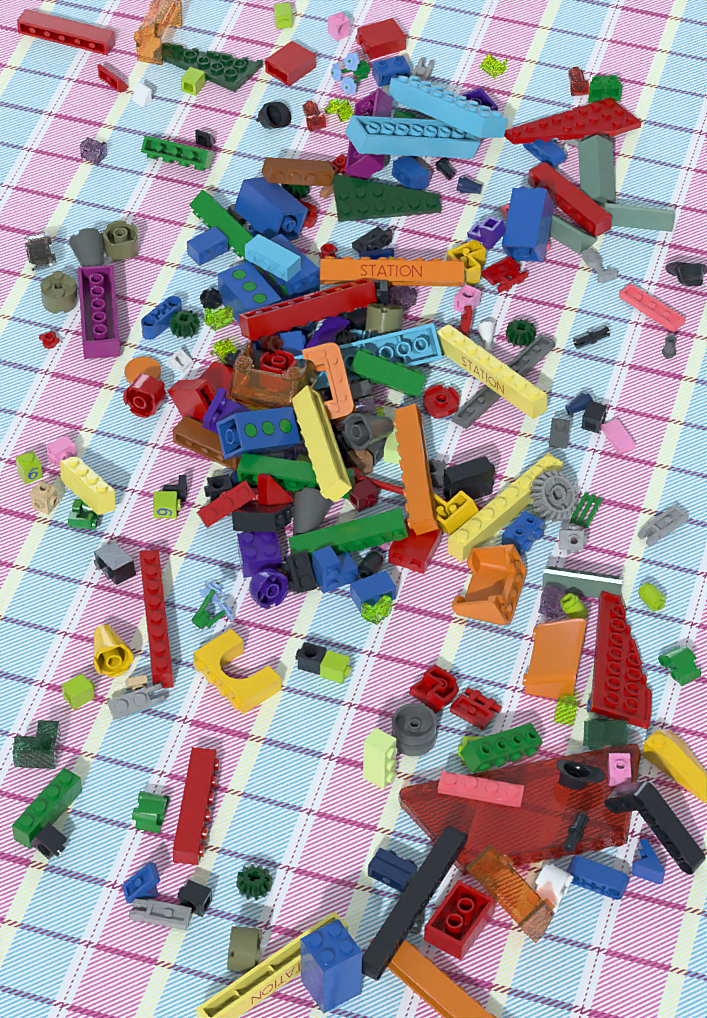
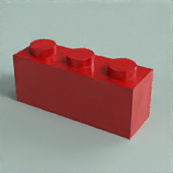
[196,480,256,528]

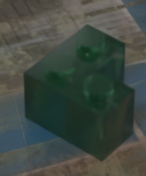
[583,718,629,750]
[12,720,61,769]

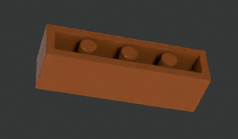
[261,157,335,187]
[172,416,242,471]

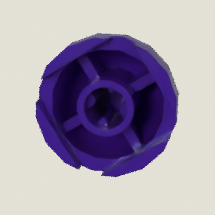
[249,568,289,609]

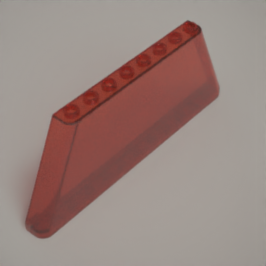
[398,743,641,876]

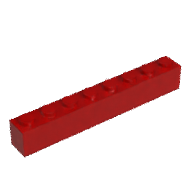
[239,278,377,341]
[139,549,173,689]

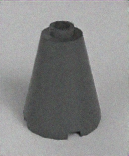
[69,228,104,267]
[342,413,394,451]
[293,487,332,536]

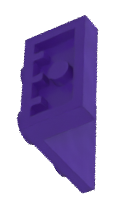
[202,387,252,435]

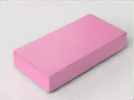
[601,419,636,454]

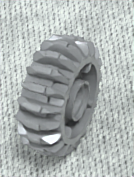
[529,470,579,522]

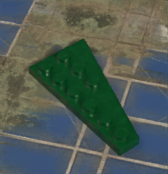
[154,42,263,92]
[332,174,441,222]

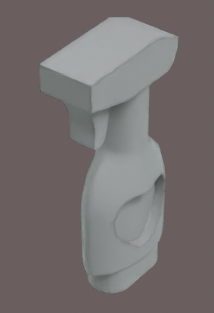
[581,248,618,283]

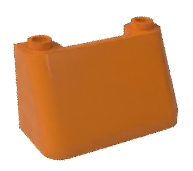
[302,343,355,425]
[451,544,527,625]
[522,618,587,702]

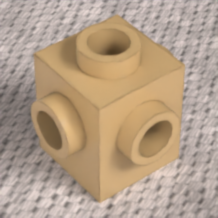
[30,481,59,515]

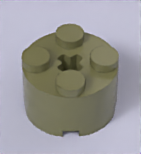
[103,220,139,262]
[40,271,78,314]
[365,303,403,335]
[227,926,262,972]

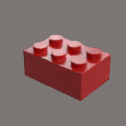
[424,880,495,960]

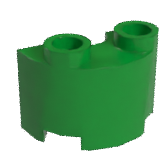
[588,75,622,103]
[68,499,100,530]
[658,645,701,686]
[132,791,171,834]

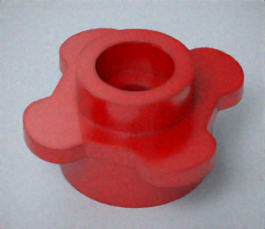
[319,243,338,259]
[39,331,60,349]

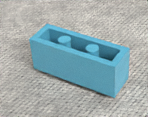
[245,234,301,282]

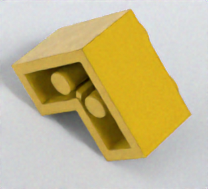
[446,240,486,286]
[434,491,479,537]

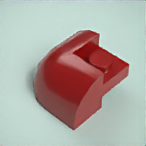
[409,664,459,713]

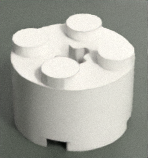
[528,862,574,914]

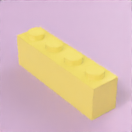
[60,456,115,515]

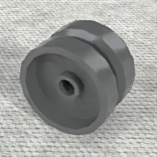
[391,703,437,756]

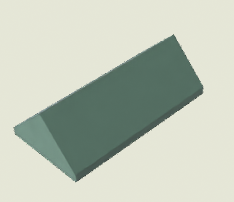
[578,135,616,205]
[605,203,675,232]
[549,213,597,255]
[542,565,623,599]

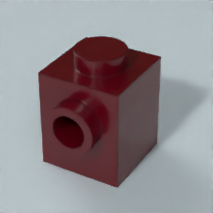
[348,479,379,512]

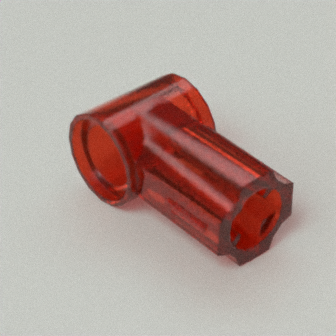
[568,67,589,96]
[302,100,326,131]
[260,334,283,353]

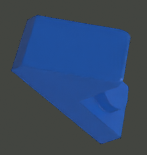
[631,838,665,884]
[122,862,161,904]

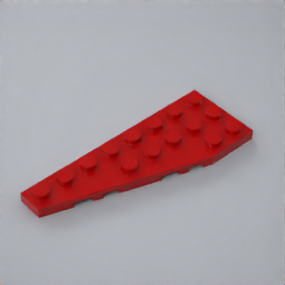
[504,98,642,144]
[590,591,652,729]

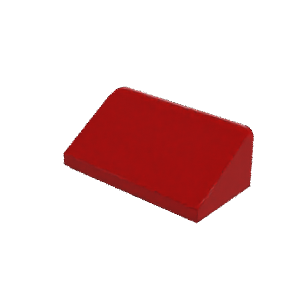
[97,63,129,93]

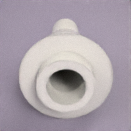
[477,321,495,353]

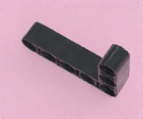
[604,781,706,875]

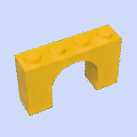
[193,629,281,715]

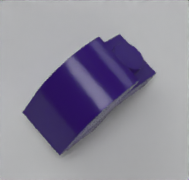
[467,216,505,249]

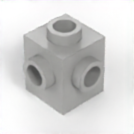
[559,525,587,553]

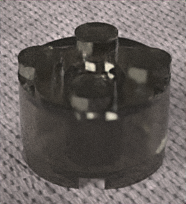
[24,232,56,271]

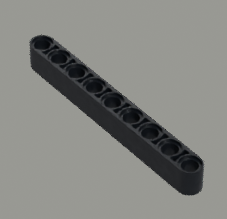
[362,825,468,981]

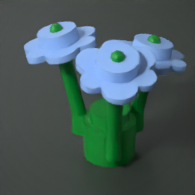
[330,52,370,95]
[191,581,233,630]

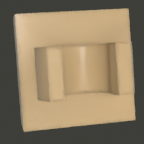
[125,675,148,692]

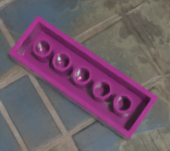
[345,88,393,180]
[78,265,120,359]

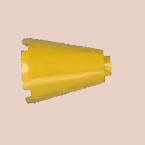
[93,624,134,678]

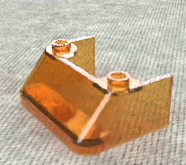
[134,0,183,66]
[230,342,318,413]
[465,844,555,943]

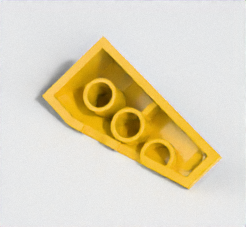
[642,730,707,804]

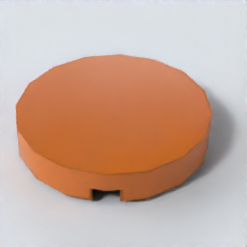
[124,357,161,384]

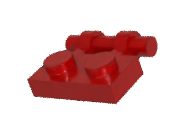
[482,256,528,293]
[450,687,503,731]

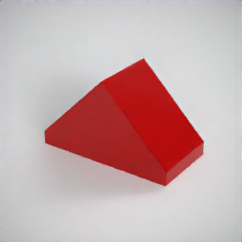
[257,473,294,505]

